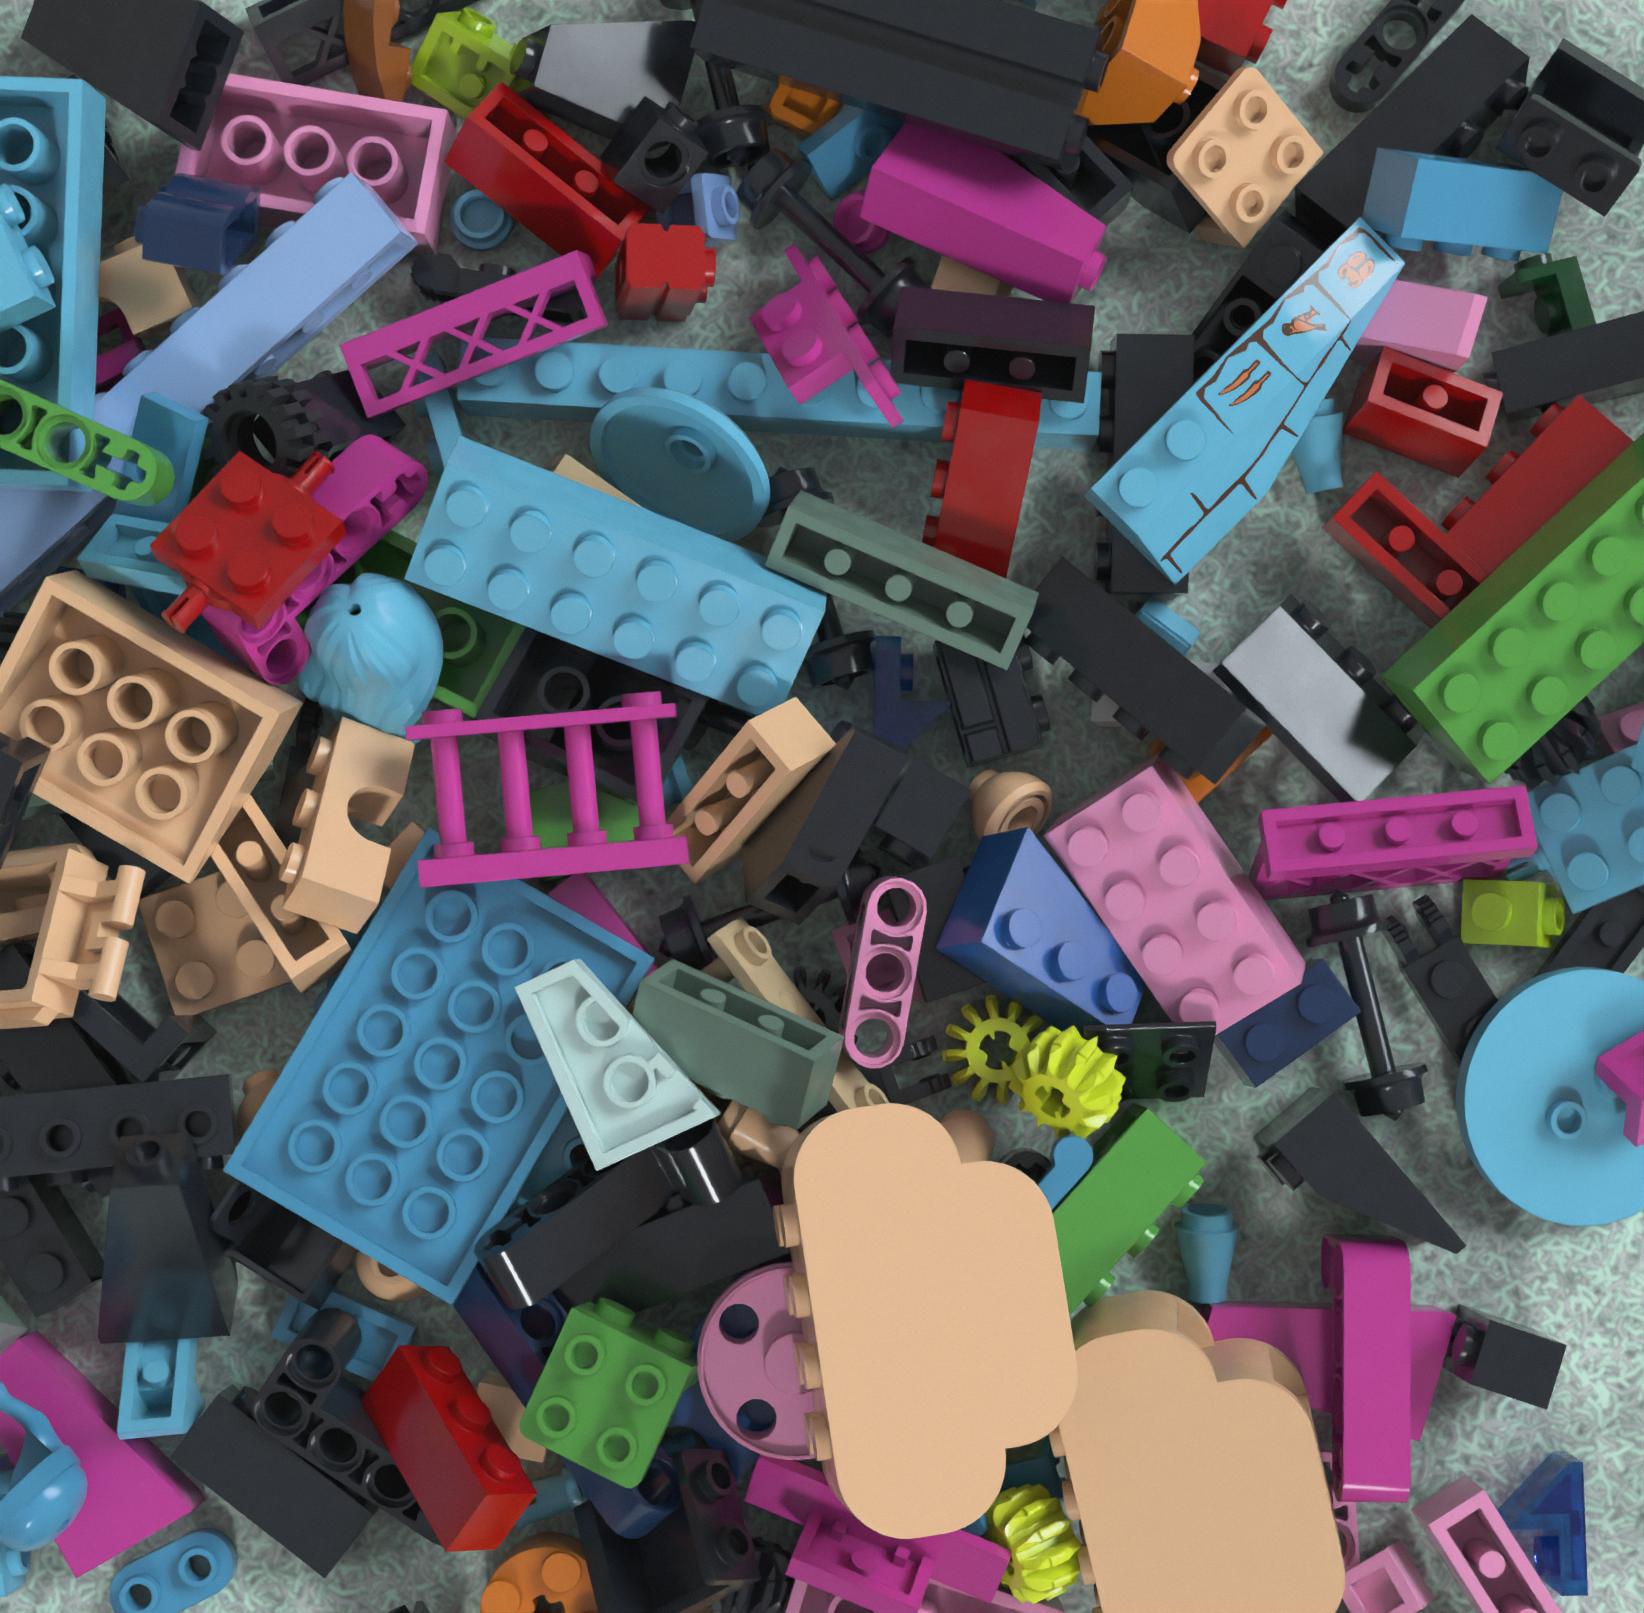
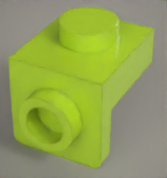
[1461,879,1565,949]

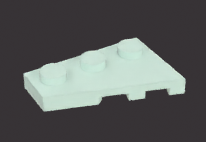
[515,959,721,1171]

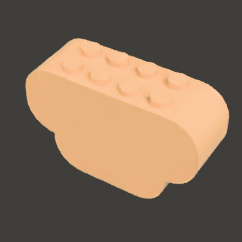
[773,1103,1078,1539]
[1049,1290,1345,1613]

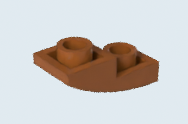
[343,0,412,102]

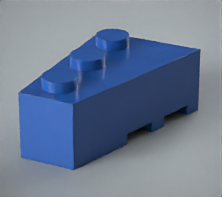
[936,827,1146,1037]

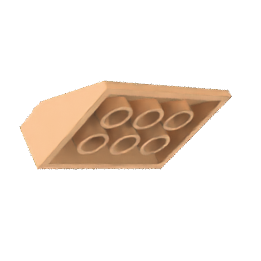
[0,570,303,884]

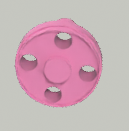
[697,1260,815,1460]

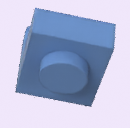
[656,173,740,245]

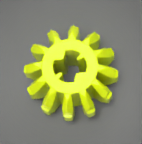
[941,995,1043,1105]
[1008,1025,1126,1139]
[984,1484,1081,1604]

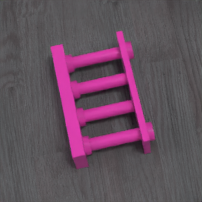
[405,691,690,888]

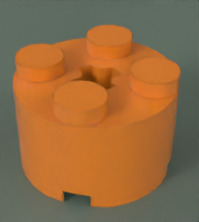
[480,1532,598,1613]

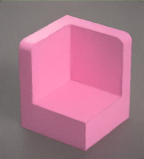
[1342,1540,1435,1613]

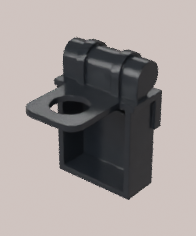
[209,1179,358,1310]

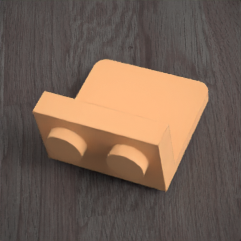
[1167,67,1324,249]

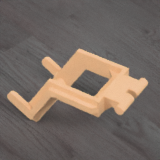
[0,843,146,1029]

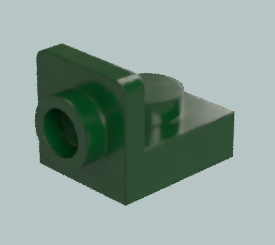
[1498,253,1596,337]

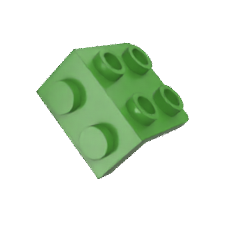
[519,1298,699,1488]

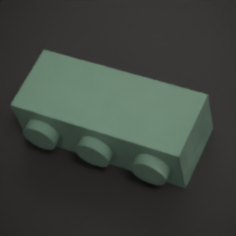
[632,959,844,1130]

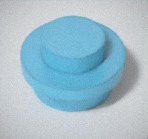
[450,188,514,251]

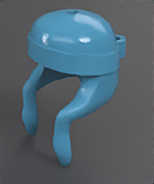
[0,1381,88,1552]

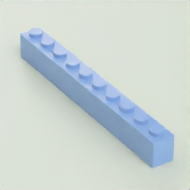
[0,172,419,617]

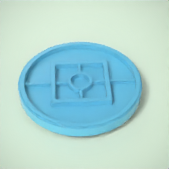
[1456,967,1644,1226]

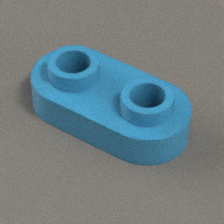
[110,1528,238,1613]

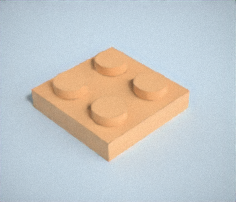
[138,871,292,1015]

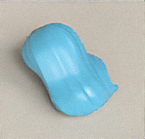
[298,573,443,743]

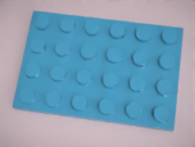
[222,827,656,1305]

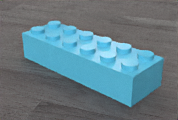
[0,76,106,493]
[404,435,827,716]

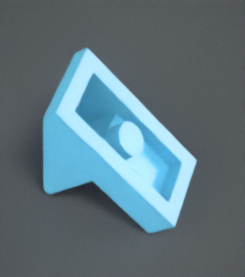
[117,1338,205,1440]

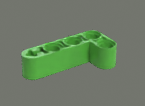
[0,379,175,507]

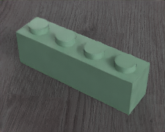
[764,490,1039,670]

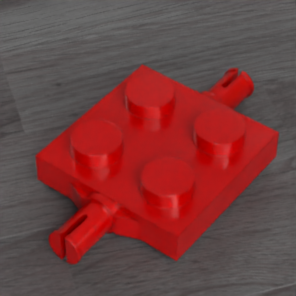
[150,451,347,633]

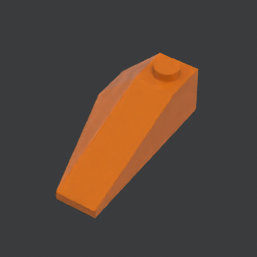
[1081,0,1201,126]

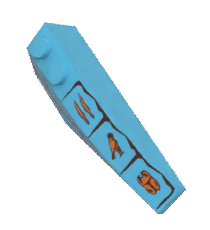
[1083,217,1405,586]

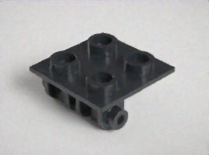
[1082,1021,1217,1103]

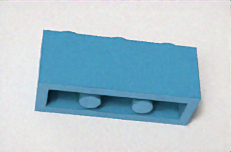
[1362,148,1563,261]

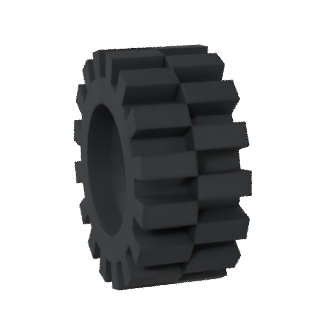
[201,376,330,478]

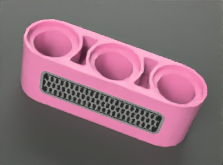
[839,876,927,1068]

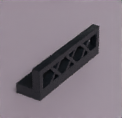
[245,0,479,86]

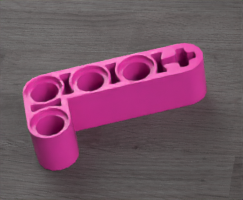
[201,434,428,686]
[1321,1234,1411,1503]

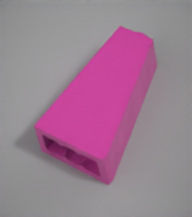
[859,123,1107,303]
[1200,1301,1457,1442]
[0,1330,206,1578]

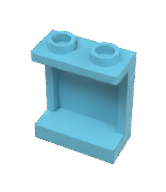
[77,513,253,673]

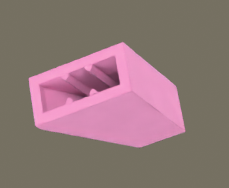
[1348,280,1488,373]

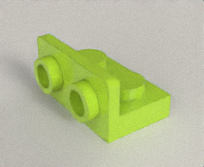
[411,7,536,120]

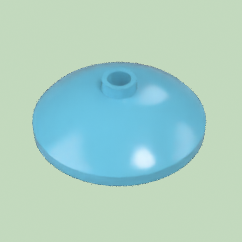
[590,387,770,542]

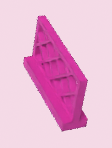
[1248,785,1538,901]

